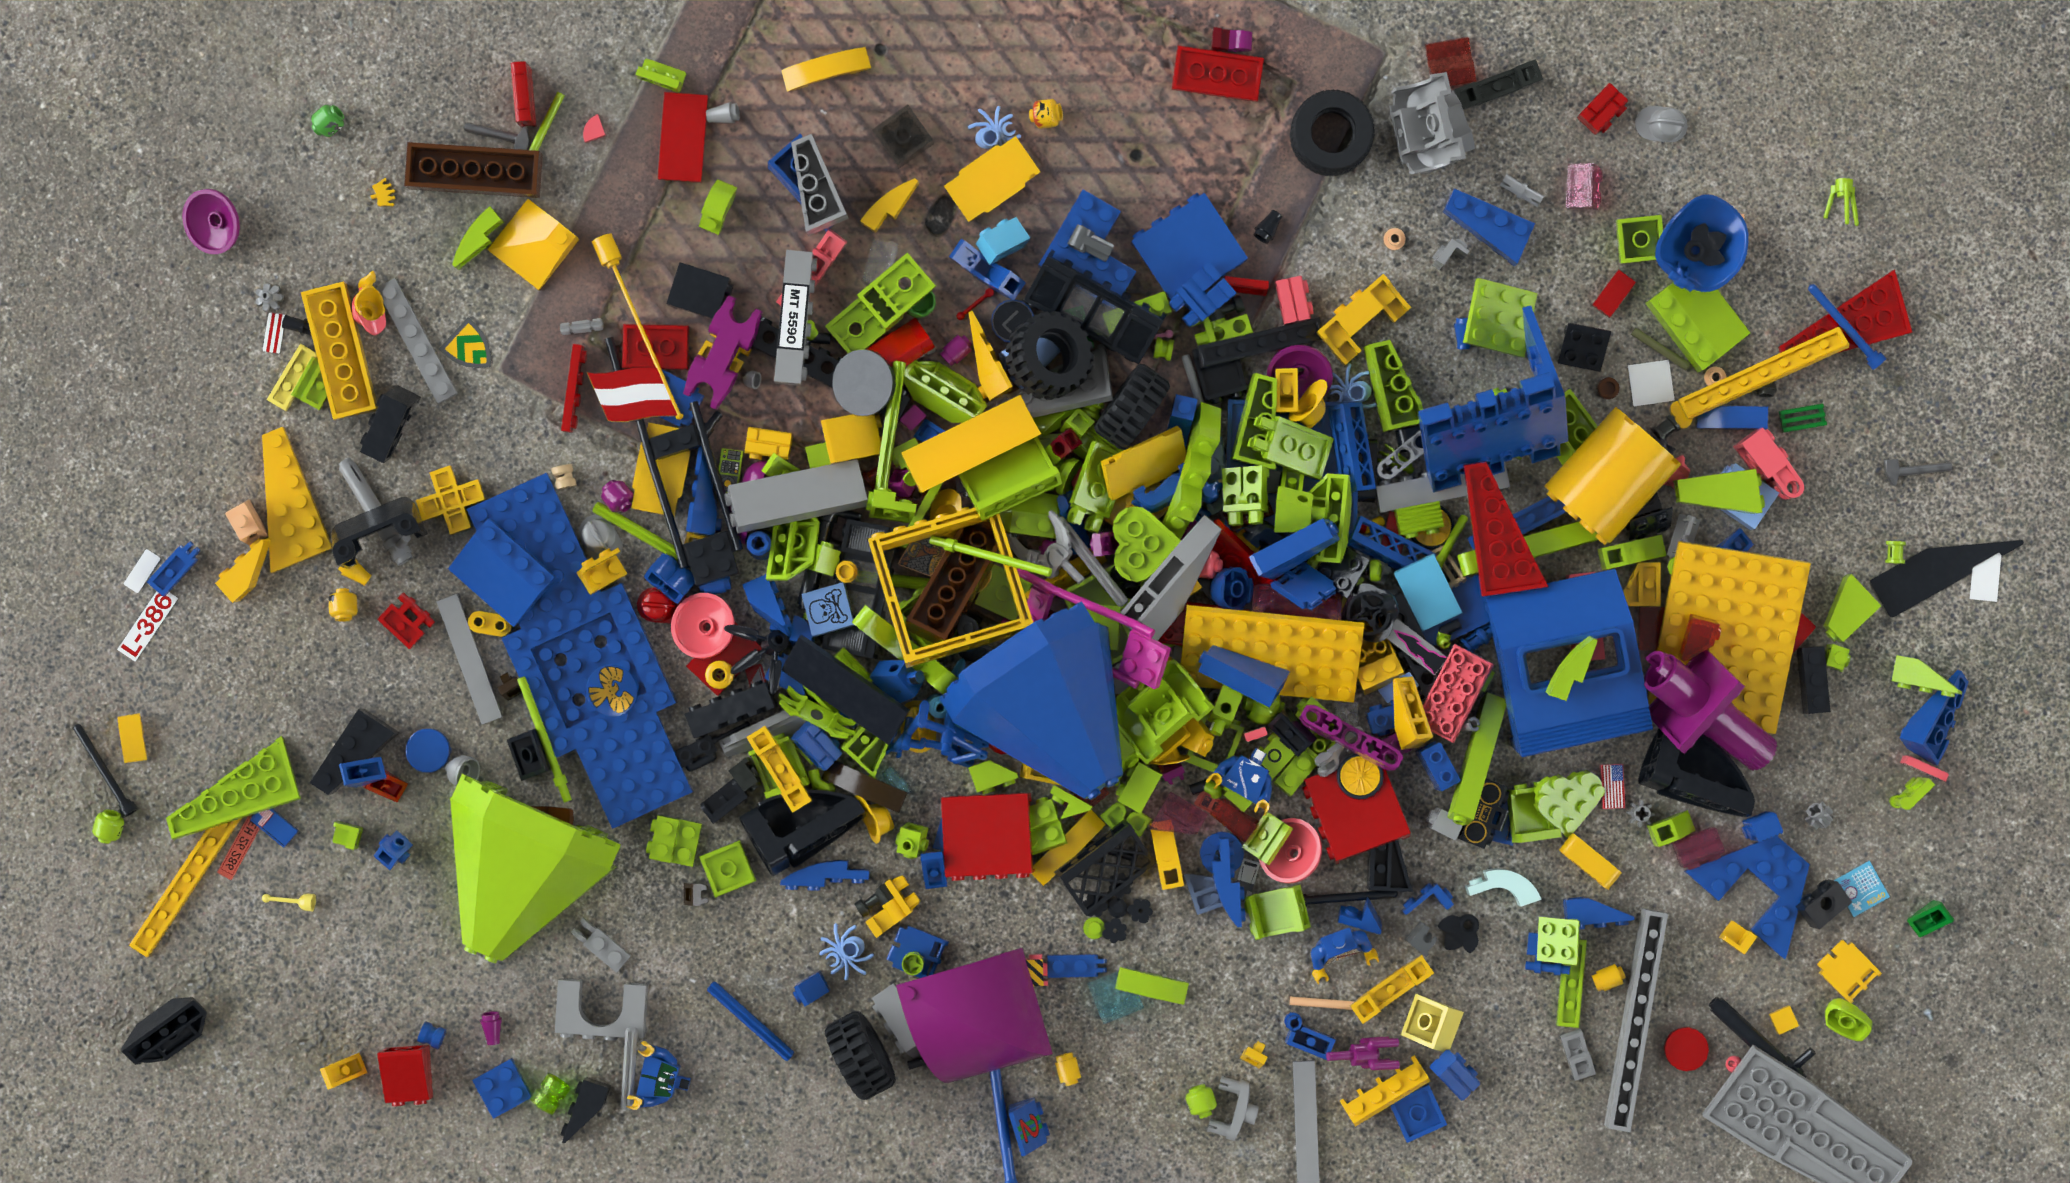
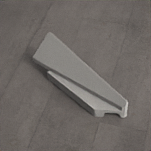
[719,704,823,757]

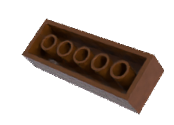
[404,142,543,198]
[906,521,1008,644]

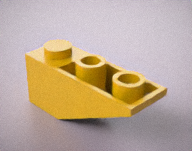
[215,538,271,603]
[1149,820,1184,890]

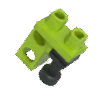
[1192,295,1253,346]

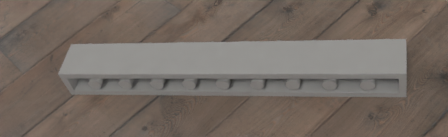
[1604,908,1668,1132]

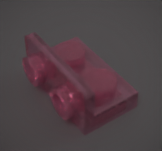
[1566,163,1602,210]

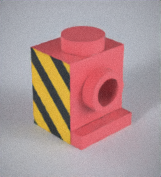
[1025,954,1048,986]

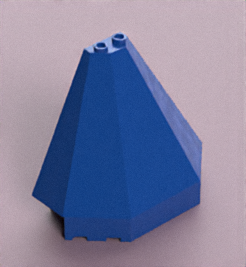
[939,601,1123,800]

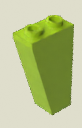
[1673,469,1765,514]

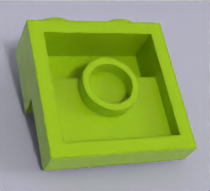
[866,488,917,524]
[1030,797,1067,855]
[646,815,702,867]

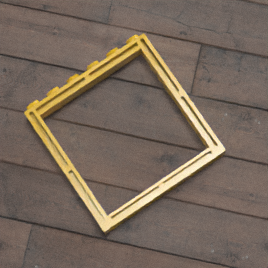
[868,507,1033,668]

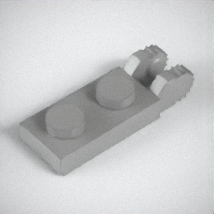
[1314,726,1364,777]
[571,918,632,973]

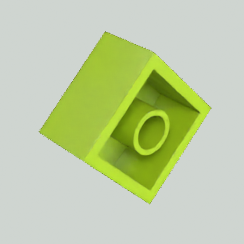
[1616,215,1663,263]
[1115,762,1162,814]

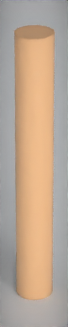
[1289,996,1355,1010]

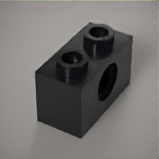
[1796,879,1852,930]

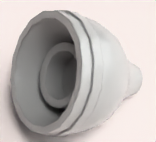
[443,755,480,786]

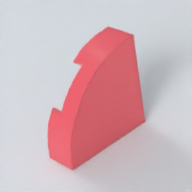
[583,114,606,143]

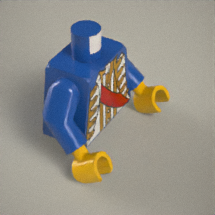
[1311,927,1379,984]

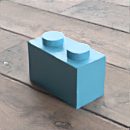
[976,217,1030,265]

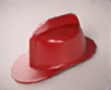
[637,587,687,623]

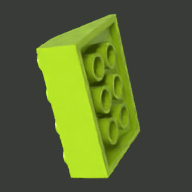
[1645,282,1750,373]

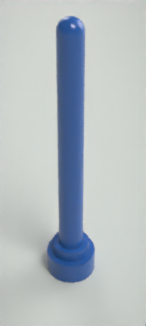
[1808,284,1887,370]

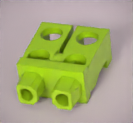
[1222,465,1269,526]

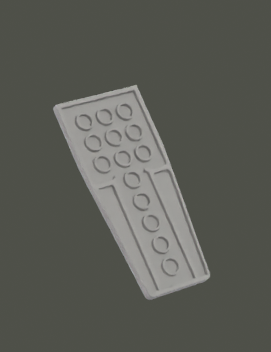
[1702,1045,1912,1183]

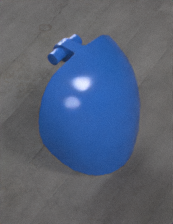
[1655,194,1749,292]

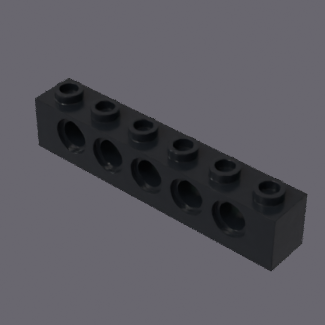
[1375,592,1441,701]

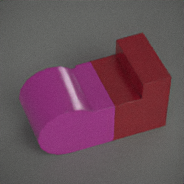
[1211,27,1253,52]

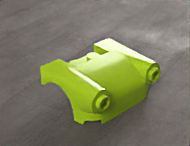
[1116,659,1215,764]

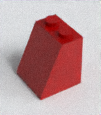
[377,1045,433,1106]

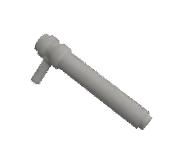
[339,458,413,566]

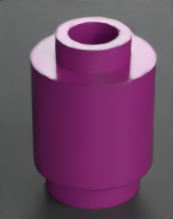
[940,334,972,366]

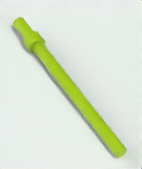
[929,535,1052,577]
[517,676,572,803]

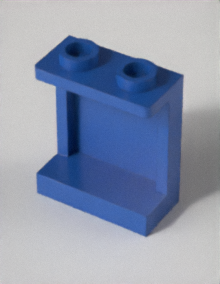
[1415,741,1461,791]

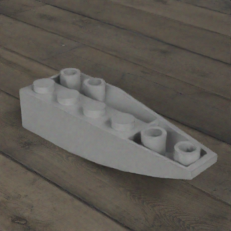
[1121,515,1222,641]

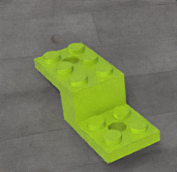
[825,252,936,353]

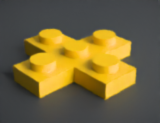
[415,465,486,535]

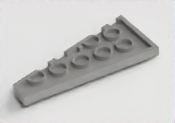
[983,343,1113,418]

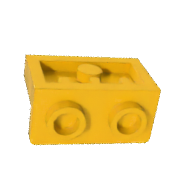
[577,548,628,595]

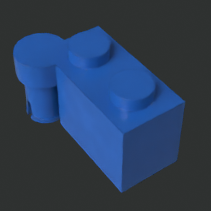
[1284,1012,1336,1060]

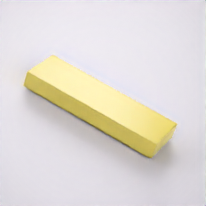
[267,344,317,411]

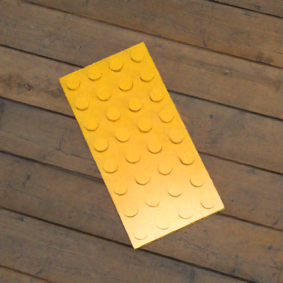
[1181,605,1364,703]

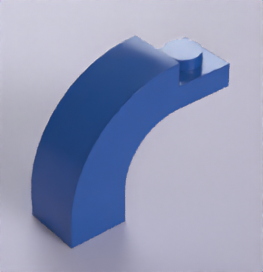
[949,239,1026,301]

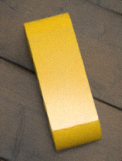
[1559,833,1622,890]

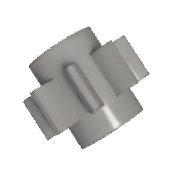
[1626,800,1655,827]
[1805,801,1833,830]

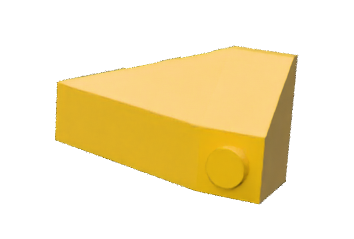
[968,311,1013,402]

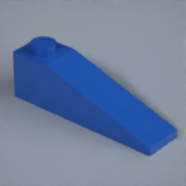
[686,445,722,535]
[1900,670,1969,766]

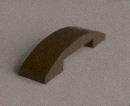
[822,761,908,813]

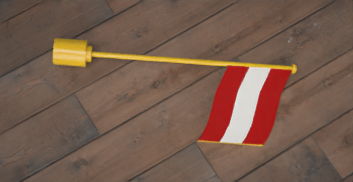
[587,233,684,422]

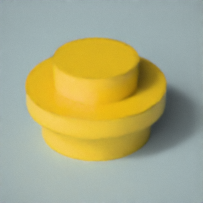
[836,561,858,583]

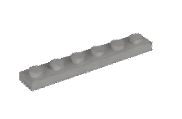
[376,278,458,404]

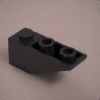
[560,1077,611,1143]

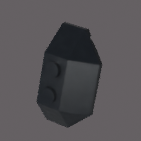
[121,997,207,1065]

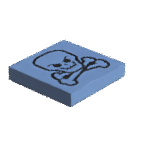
[801,582,854,637]

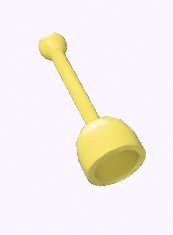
[262,893,316,912]

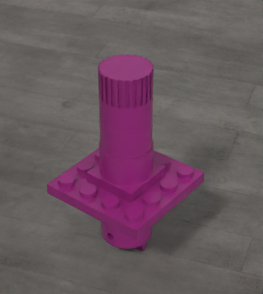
[1644,646,1777,771]

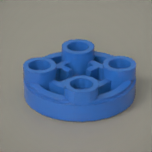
[405,728,452,773]

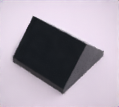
[507,729,551,781]

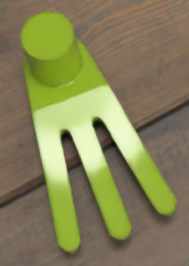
[1377,444,1414,474]

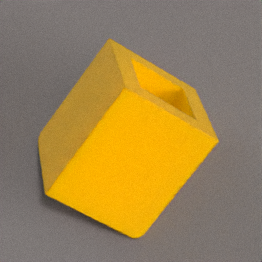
[1719,920,1757,955]

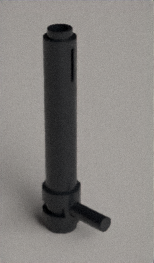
[797,510,862,610]
[1708,996,1816,1078]

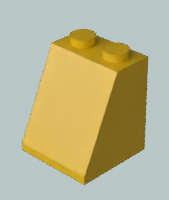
[821,414,882,464]

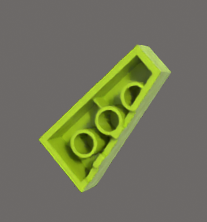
[1363,340,1423,432]
[1230,373,1277,470]

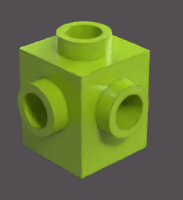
[895,822,929,859]

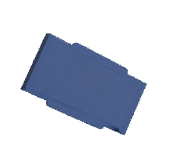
[1410,574,1490,646]

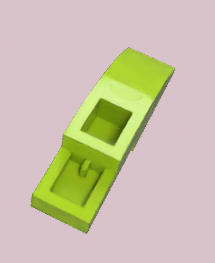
[1273,723,1336,797]

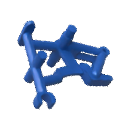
[886,700,989,767]

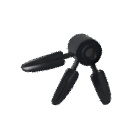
[724,625,789,695]

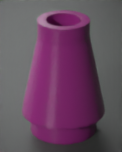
[480,1011,502,1045]

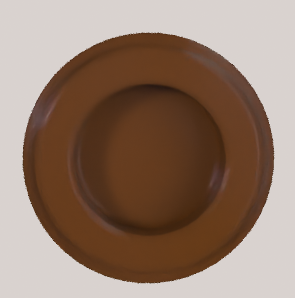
[1596,377,1620,400]

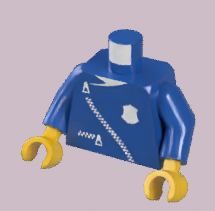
[1206,748,1272,816]

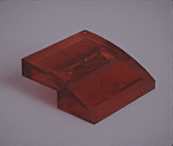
[1424,37,1476,86]

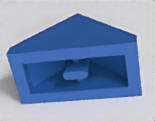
[339,757,387,788]

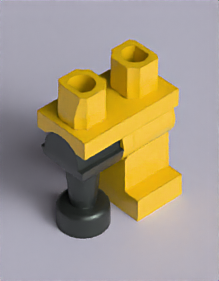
[854,875,921,938]

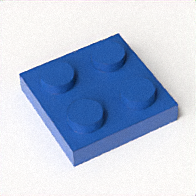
[472,1058,533,1119]
[1390,1084,1447,1143]

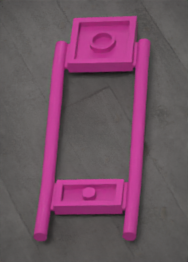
[1001,568,1171,689]

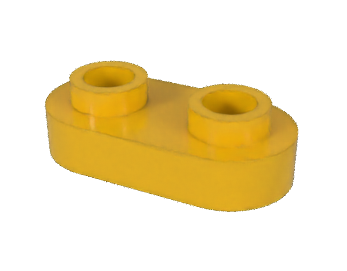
[468,611,513,637]

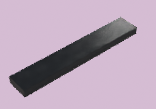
[1196,317,1322,368]

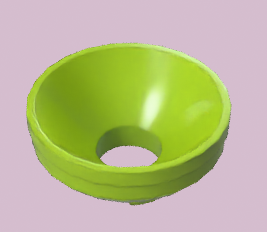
[1055,458,1082,495]

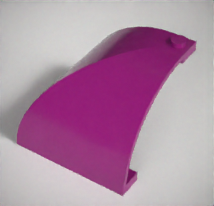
[896,948,1053,1083]

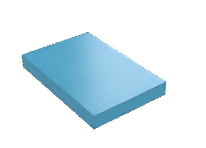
[1394,553,1462,632]

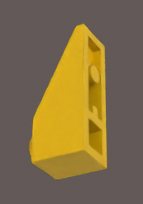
[1393,676,1433,749]

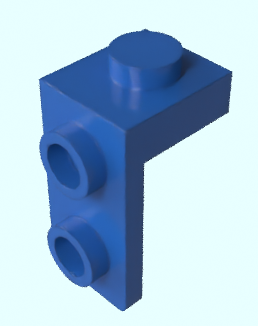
[1401,883,1454,915]

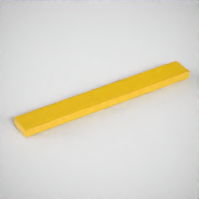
[1678,327,1849,420]
[129,818,242,958]

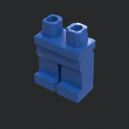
[1169,261,1236,328]

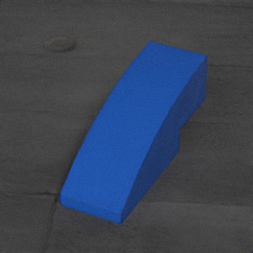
[1696,406,1768,430]

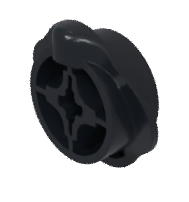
[1341,583,1399,643]

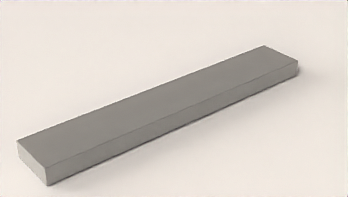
[436,594,503,725]
[1292,1060,1319,1183]

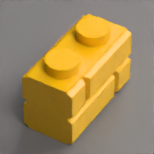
[744,427,793,460]

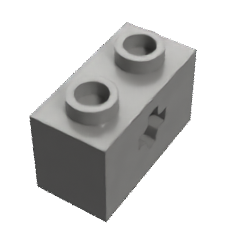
[1426,807,1463,840]

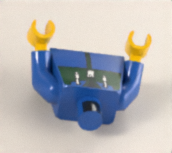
[626,1041,691,1110]

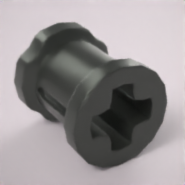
[1651,415,1681,440]

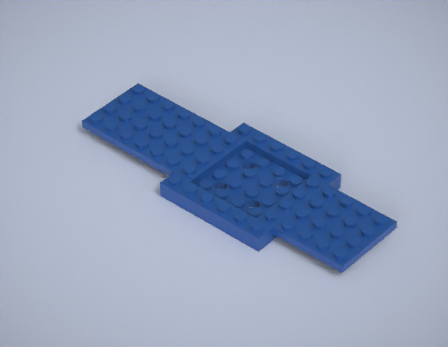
[467,473,693,829]

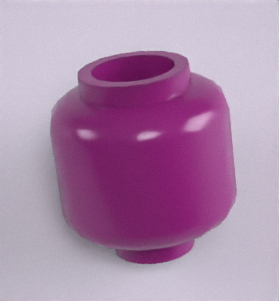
[601,480,634,513]

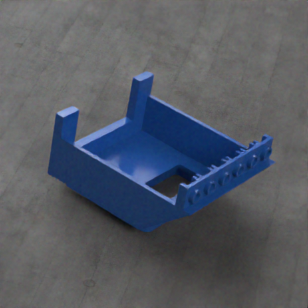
[1483,569,1653,757]

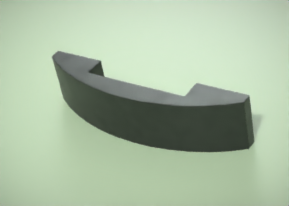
[1454,59,1543,110]

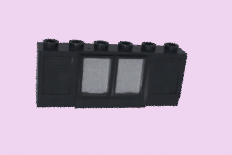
[1024,249,1167,364]
[821,519,898,659]

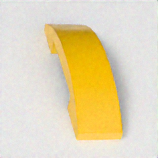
[781,47,871,92]
[746,726,812,812]
[1031,810,1106,886]
[1350,955,1434,1024]

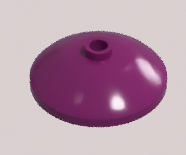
[182,189,240,254]
[1267,345,1333,401]

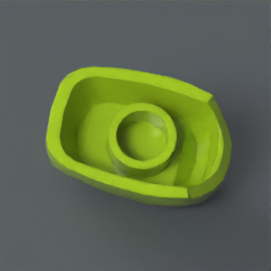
[1825,998,1872,1041]

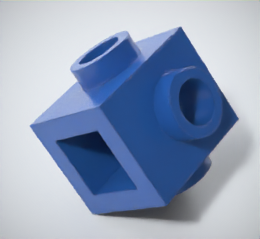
[374,830,413,870]

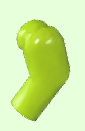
[808,768,836,792]

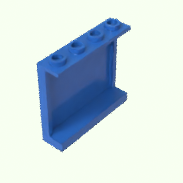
[1131,193,1248,302]

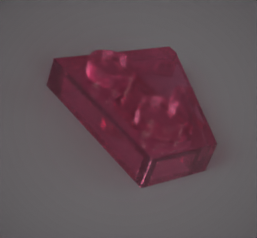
[1149,792,1208,835]

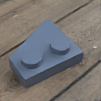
[1183,873,1232,915]

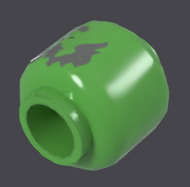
[311,104,345,137]

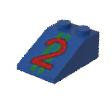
[1009,1097,1050,1156]

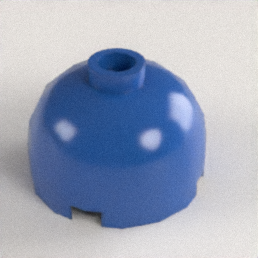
[1210,567,1254,610]

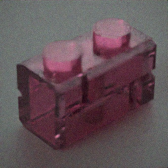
[1671,827,1725,870]

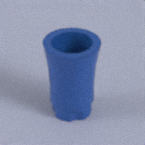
[746,530,772,560]

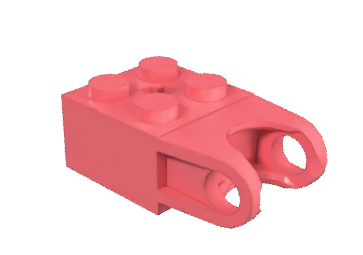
[1733,428,1804,500]

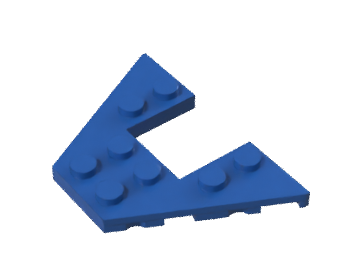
[1684,835,1810,959]

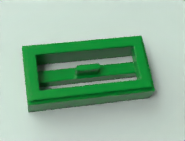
[1779,404,1827,433]

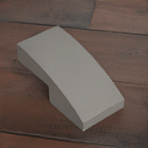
[1560,1029,1596,1081]

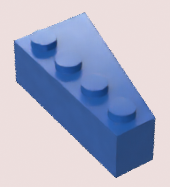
[1443,189,1535,266]

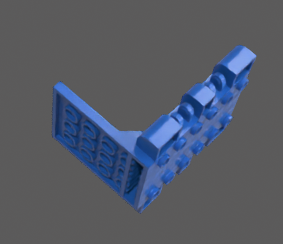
[1418,305,1568,493]

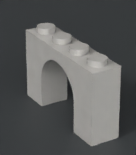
[554,978,649,1042]

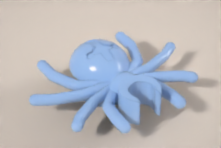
[968,106,1021,149]
[1330,363,1377,409]
[819,923,874,980]

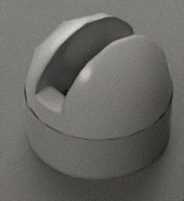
[743,371,762,389]

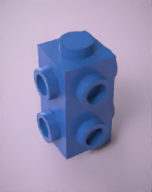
[1365,700,1395,737]

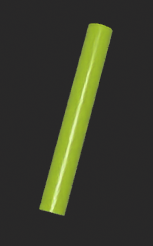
[529,92,565,151]
[1437,515,1468,568]

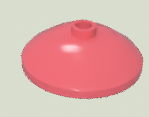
[671,593,735,659]
[1259,818,1322,884]

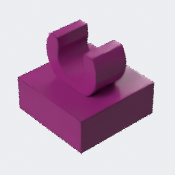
[1158,762,1185,785]

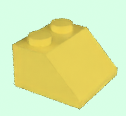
[1401,994,1464,1052]

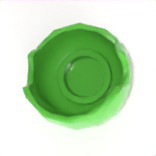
[905,287,936,318]

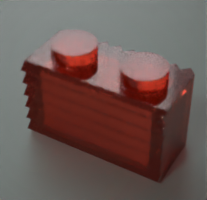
[1209,798,1257,842]

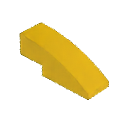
[860,178,919,233]

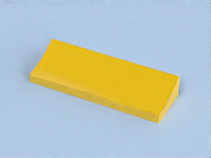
[301,281,378,420]
[901,395,1041,493]

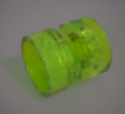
[530,1073,571,1115]

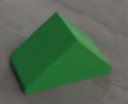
[1907,900,1954,938]

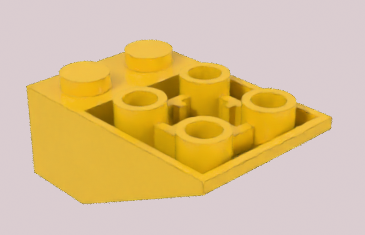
[1357,616,1404,695]

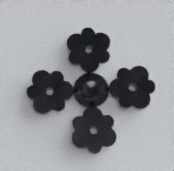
[1083,873,1153,943]

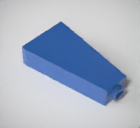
[1249,518,1340,580]
[1198,645,1290,708]

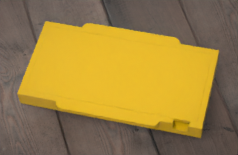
[944,136,1040,222]
[631,422,691,517]
[1101,426,1186,501]

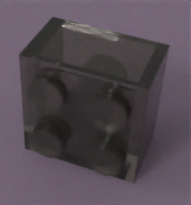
[872,104,934,169]

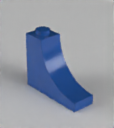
[1167,394,1198,448]

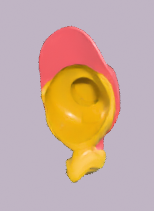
[352,271,386,335]

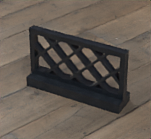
[1054,819,1156,916]

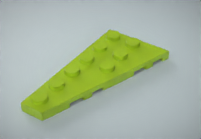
[166,736,301,840]

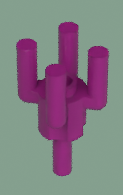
[1326,1036,1400,1071]

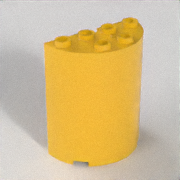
[1544,407,1682,545]

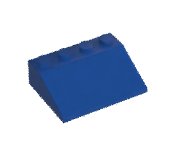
[448,518,558,627]

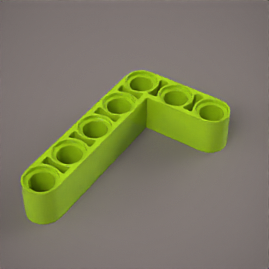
[852,605,959,694]

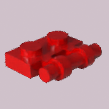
[377,592,435,649]

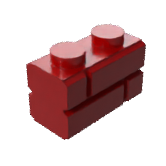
[1577,83,1628,135]

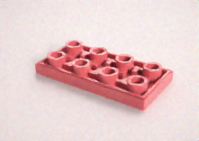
[1423,644,1495,743]

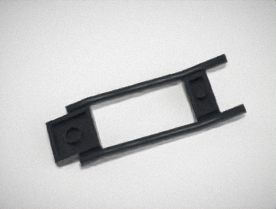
[635,401,743,587]

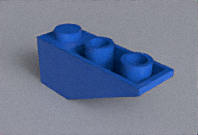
[742,574,792,637]
[1563,897,1635,930]

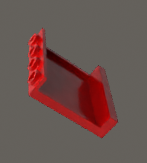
[1302,769,1411,865]
[941,793,1036,881]

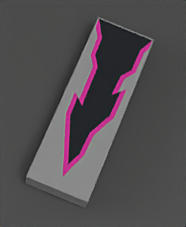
[1386,618,1447,675]

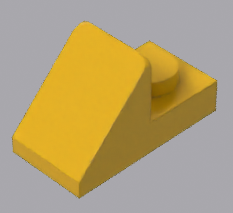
[1276,368,1299,413]
[320,1052,367,1090]

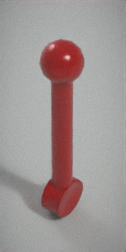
[956,288,994,320]

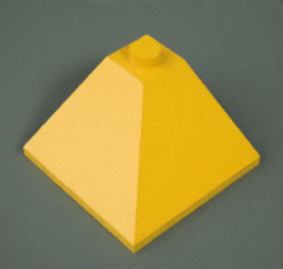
[487,199,580,290]

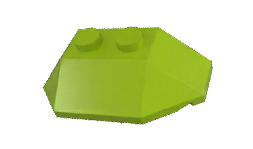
[903,360,987,423]
[1309,473,1352,563]
[988,493,1060,539]
[766,517,820,581]

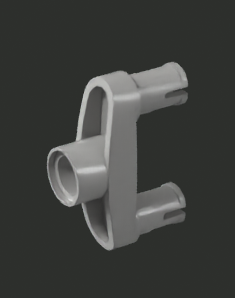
[1207,1076,1260,1141]

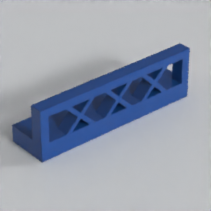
[1328,402,1376,493]
[1348,516,1437,570]

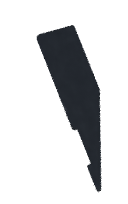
[1870,540,2024,617]

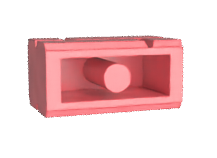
[1275,276,1314,326]

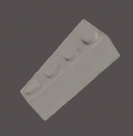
[791,134,849,236]

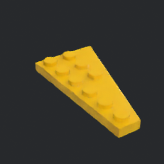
[262,427,332,573]

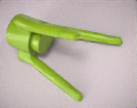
[1824,178,1859,226]

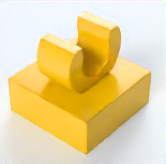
[1240,1041,1268,1069]

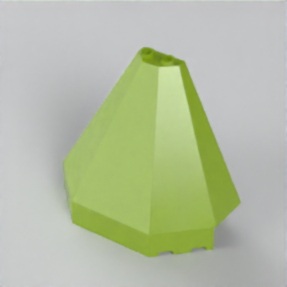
[450,774,621,964]

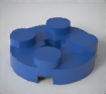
[1200,831,1244,873]

